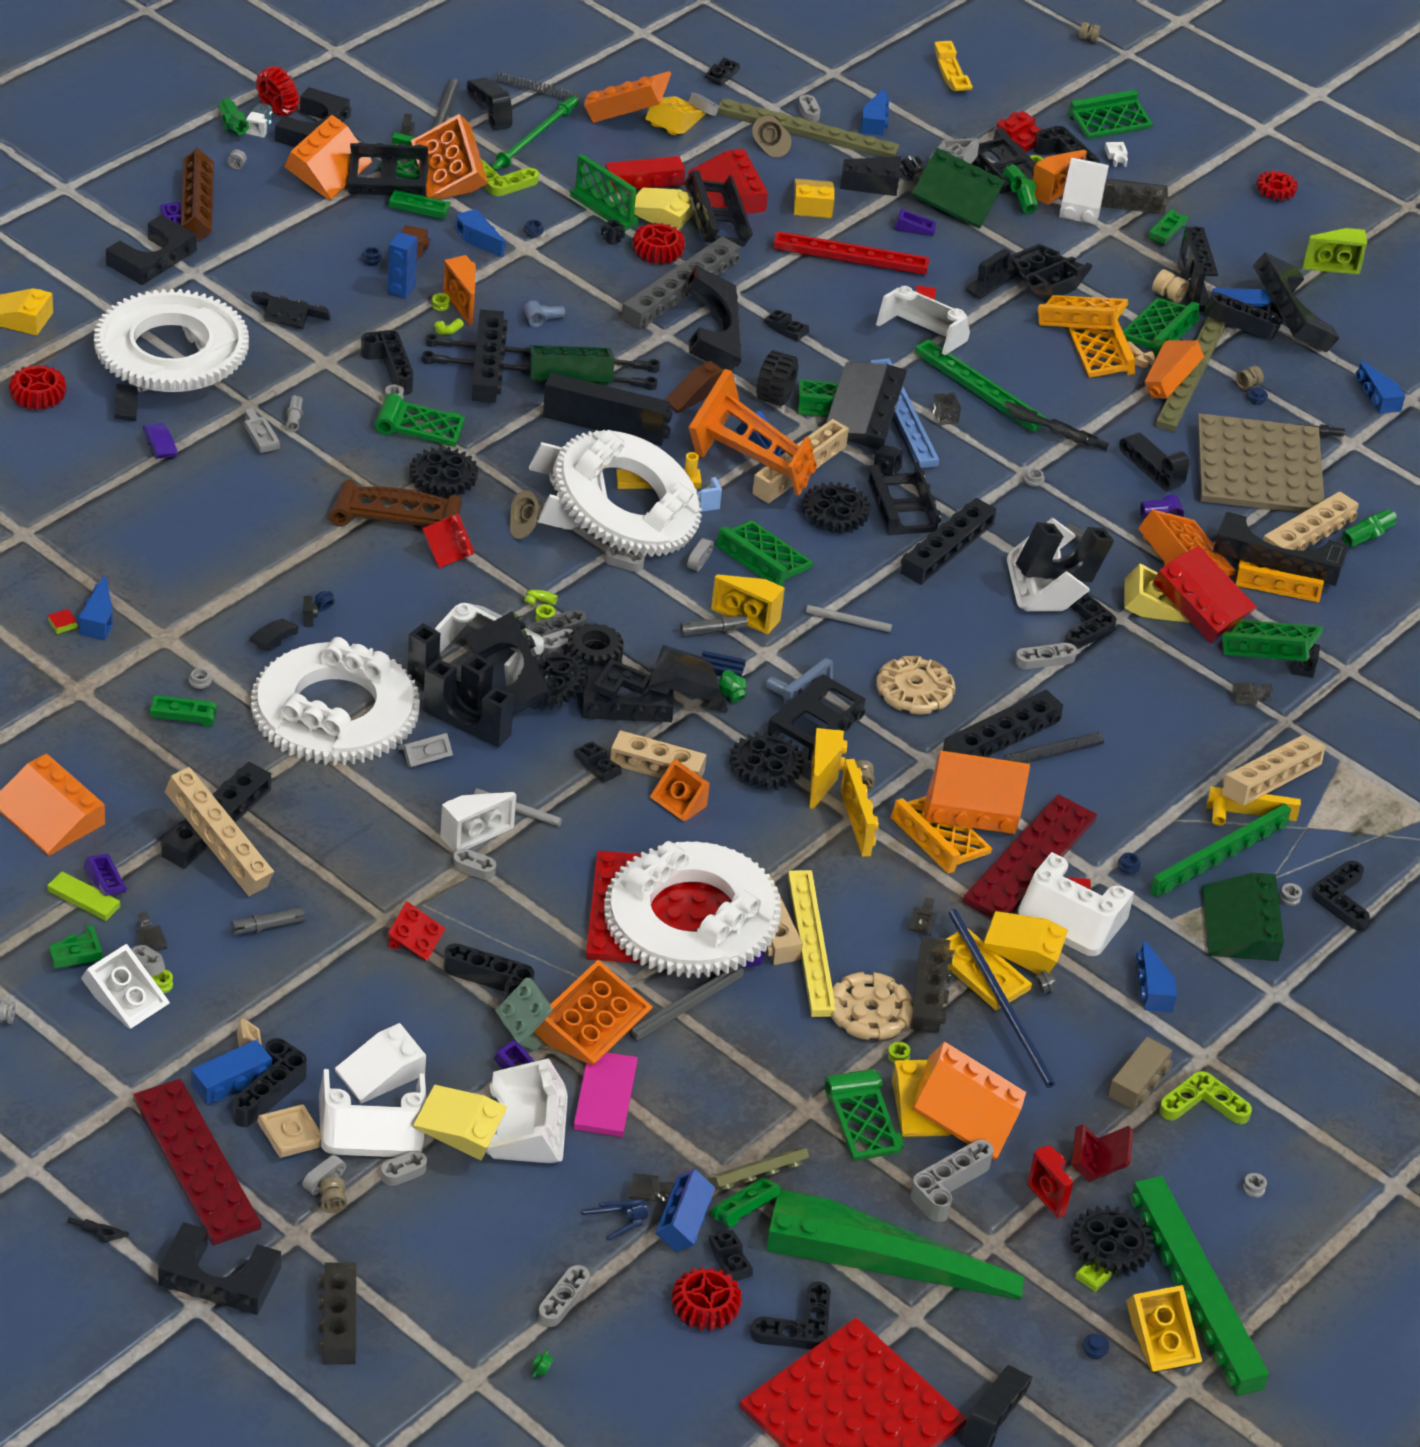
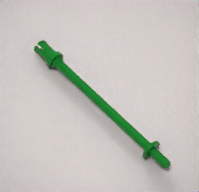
[491,95,579,171]

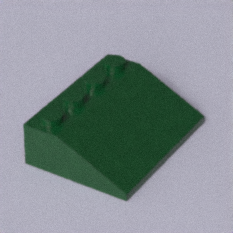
[911,148,1005,229]
[529,345,614,385]
[1202,873,1284,961]

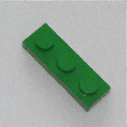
[389,190,451,219]

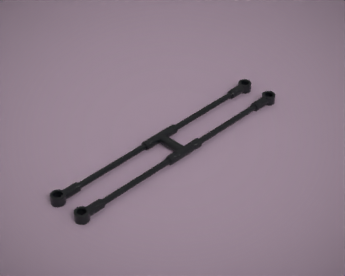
[422,333,660,390]

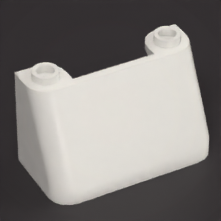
[486,1058,568,1164]

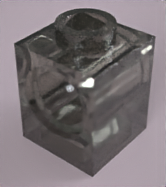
[932,392,961,425]

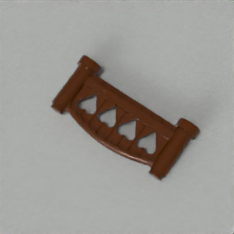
[329,480,462,526]

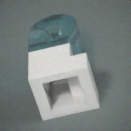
[246,104,272,138]

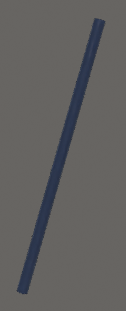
[948,909,1055,1088]

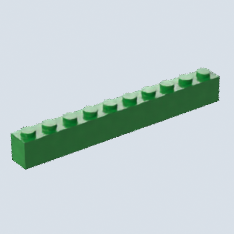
[1130,1176,1269,1396]

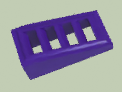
[894,209,936,235]
[83,854,127,896]
[494,1039,535,1069]

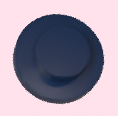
[524,219,544,237]
[362,247,382,265]
[1248,387,1268,405]
[314,591,335,611]
[1117,852,1141,874]
[1083,1334,1109,1359]

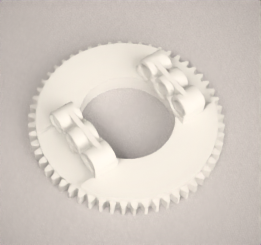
[94,289,249,392]
[552,430,702,557]
[251,637,420,765]
[604,841,781,978]

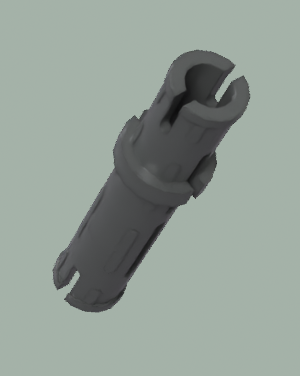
[680,614,747,637]
[231,906,305,936]

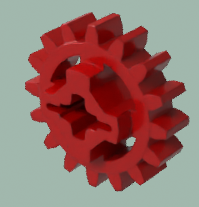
[1256,170,1298,201]

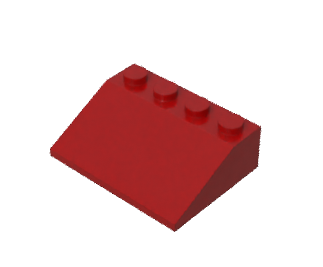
[688,149,768,214]
[1153,546,1257,644]

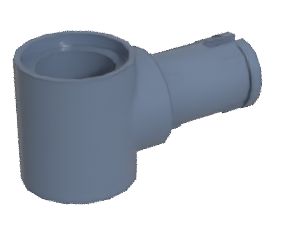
[523,301,565,327]

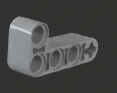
[910,1140,994,1222]

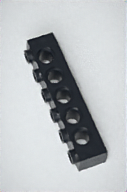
[471,309,508,403]
[900,498,997,585]
[943,690,1063,758]
[161,762,271,869]

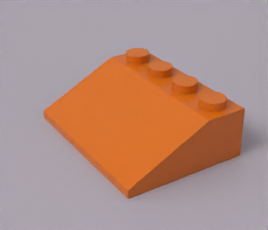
[584,71,671,123]
[411,114,488,199]
[284,115,372,201]
[1138,509,1237,577]
[924,751,1030,834]
[0,753,105,856]
[534,960,653,1066]
[912,1041,1026,1161]

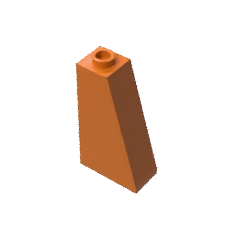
[1144,340,1204,398]

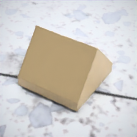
[237,1018,262,1047]

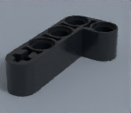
[467,77,513,130]
[1034,126,1100,163]
[1204,292,1283,340]
[361,330,414,395]
[1119,432,1189,491]
[444,943,535,1002]
[233,1038,307,1127]
[961,1365,1033,1447]

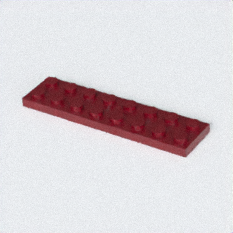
[963,794,1097,918]
[133,1078,261,1246]

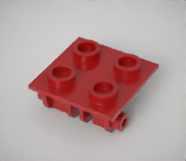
[422,513,475,569]
[387,901,446,962]

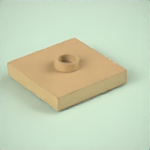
[257,1104,321,1158]

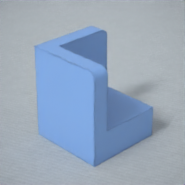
[696,477,722,512]

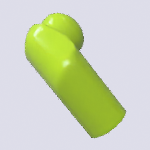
[434,318,464,335]
[524,590,558,605]

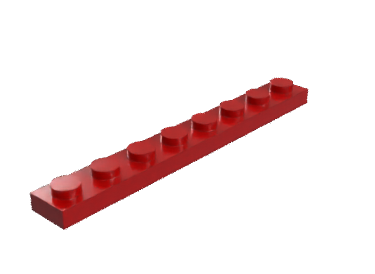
[773,231,930,275]

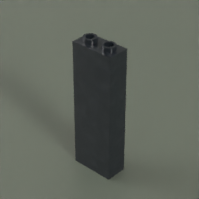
[543,373,673,446]

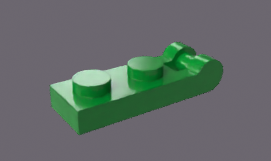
[1148,209,1189,245]
[150,695,218,727]
[711,1178,781,1227]

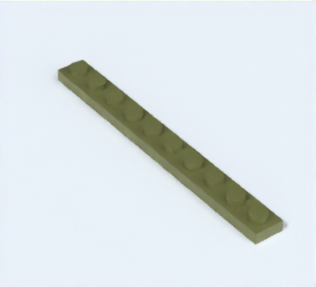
[717,98,900,157]
[1155,317,1227,433]

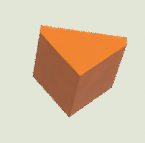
[650,758,710,822]

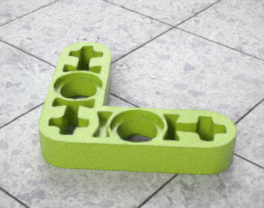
[481,159,539,196]
[1159,1071,1252,1124]

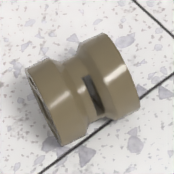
[1079,21,1101,43]
[1235,365,1264,390]
[856,760,875,791]
[319,1177,347,1213]

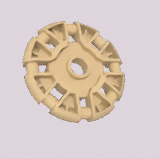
[876,656,956,715]
[828,972,914,1041]

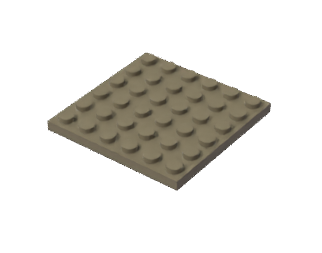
[1197,413,1324,513]

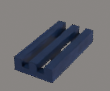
[701,651,746,677]

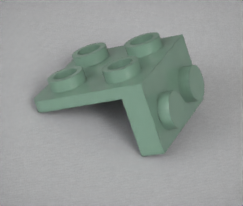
[495,978,553,1051]

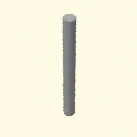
[806,605,892,633]
[474,788,562,827]

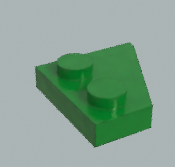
[49,925,103,969]

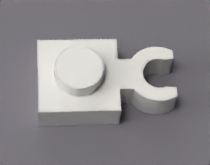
[1104,142,1128,167]

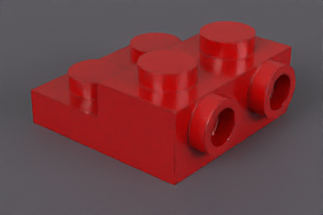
[997,111,1042,152]
[1027,1145,1074,1219]

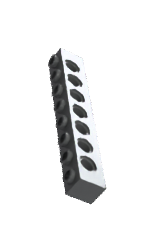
[621,236,740,330]

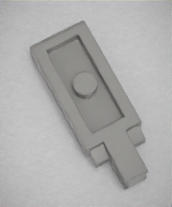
[244,408,280,453]

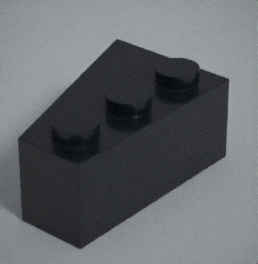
[840,156,901,196]

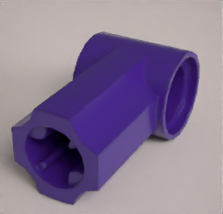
[1140,494,1184,519]

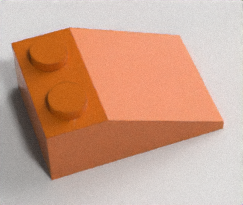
[1033,150,1087,205]
[443,255,476,326]

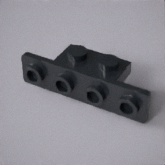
[965,248,1019,299]
[251,291,331,330]

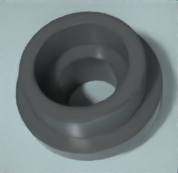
[1036,970,1056,994]

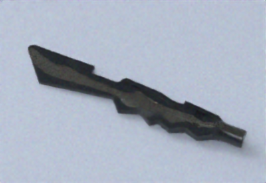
[1005,401,1109,451]

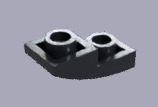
[705,57,740,84]
[764,310,809,341]
[115,384,138,421]
[249,619,299,650]
[574,741,622,783]
[709,1230,753,1281]

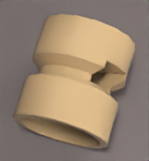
[1152,269,1189,303]

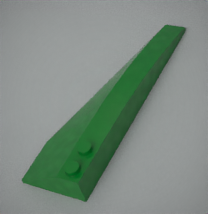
[766,1190,1024,1300]

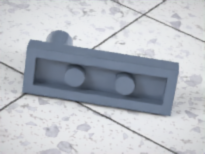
[766,658,833,706]

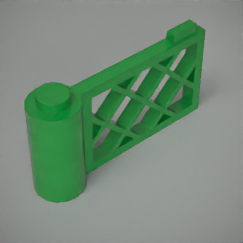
[375,393,465,447]
[824,1068,904,1161]

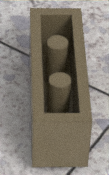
[1108,1037,1173,1110]

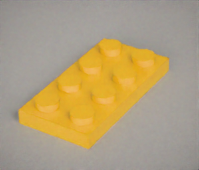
[841,759,879,857]
[931,928,1032,1011]

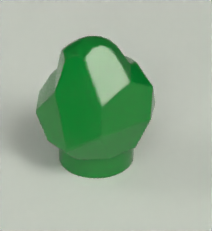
[719,670,747,703]

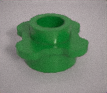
[531,1348,554,1378]

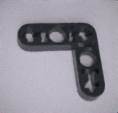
[1064,593,1117,649]
[1312,861,1370,930]
[751,1281,831,1350]

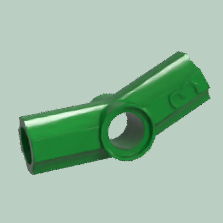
[218,98,249,135]
[1003,164,1039,214]
[1342,509,1397,548]

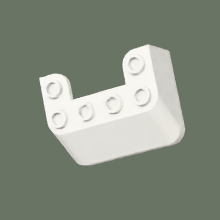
[1017,852,1134,956]

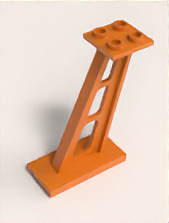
[688,369,817,496]

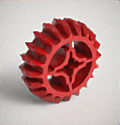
[255,66,300,116]
[632,222,685,265]
[9,365,67,411]
[671,1266,742,1332]

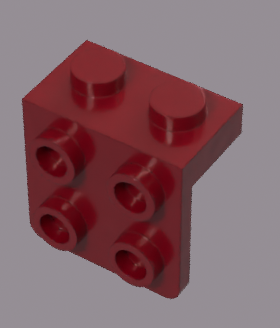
[1072,1124,1133,1182]

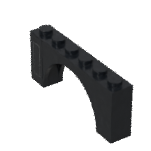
[1253,252,1339,352]
[686,266,742,371]
[1213,512,1349,586]

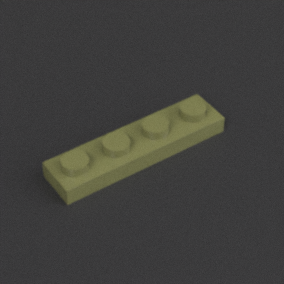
[707,1148,810,1190]

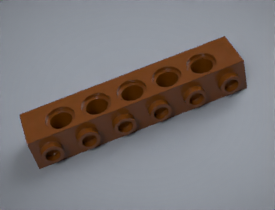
[181,148,214,242]

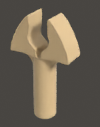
[1128,341,1155,369]

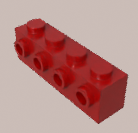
[605,156,686,192]

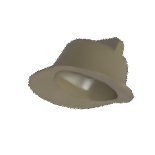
[752,116,792,158]
[510,490,543,539]

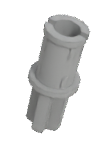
[286,395,303,432]

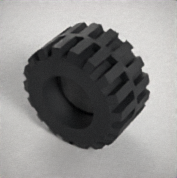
[756,350,799,406]
[567,623,624,666]

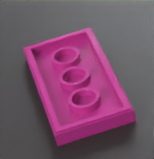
[573,1053,638,1137]

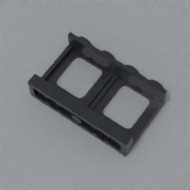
[964,128,1036,194]
[348,142,429,196]
[684,170,753,247]
[1177,226,1218,312]
[868,462,941,535]
[767,674,866,760]

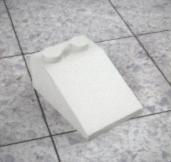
[1059,157,1109,225]
[440,792,516,853]
[81,944,170,1030]
[335,1023,426,1104]

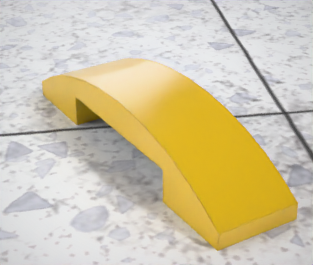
[934,41,973,91]

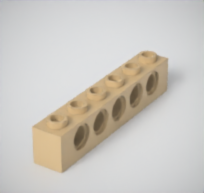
[752,419,849,504]
[1263,491,1359,550]
[1222,735,1326,806]
[165,767,274,897]

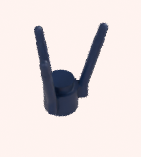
[581,1199,648,1240]

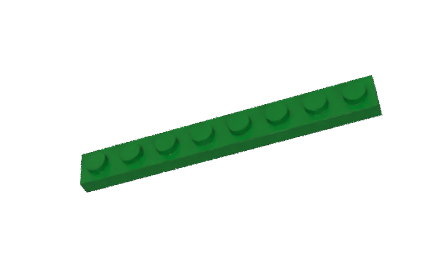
[914,339,1047,432]
[1150,804,1291,898]

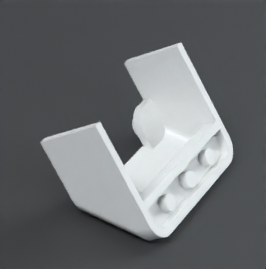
[876,286,970,355]
[529,442,607,530]
[1007,518,1090,612]
[435,603,544,686]
[319,1069,426,1157]

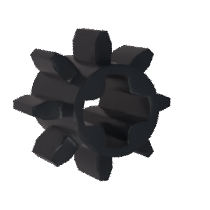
[900,154,923,178]
[601,220,625,245]

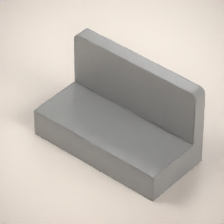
[397,733,453,767]

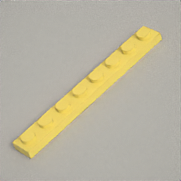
[788,870,836,1017]

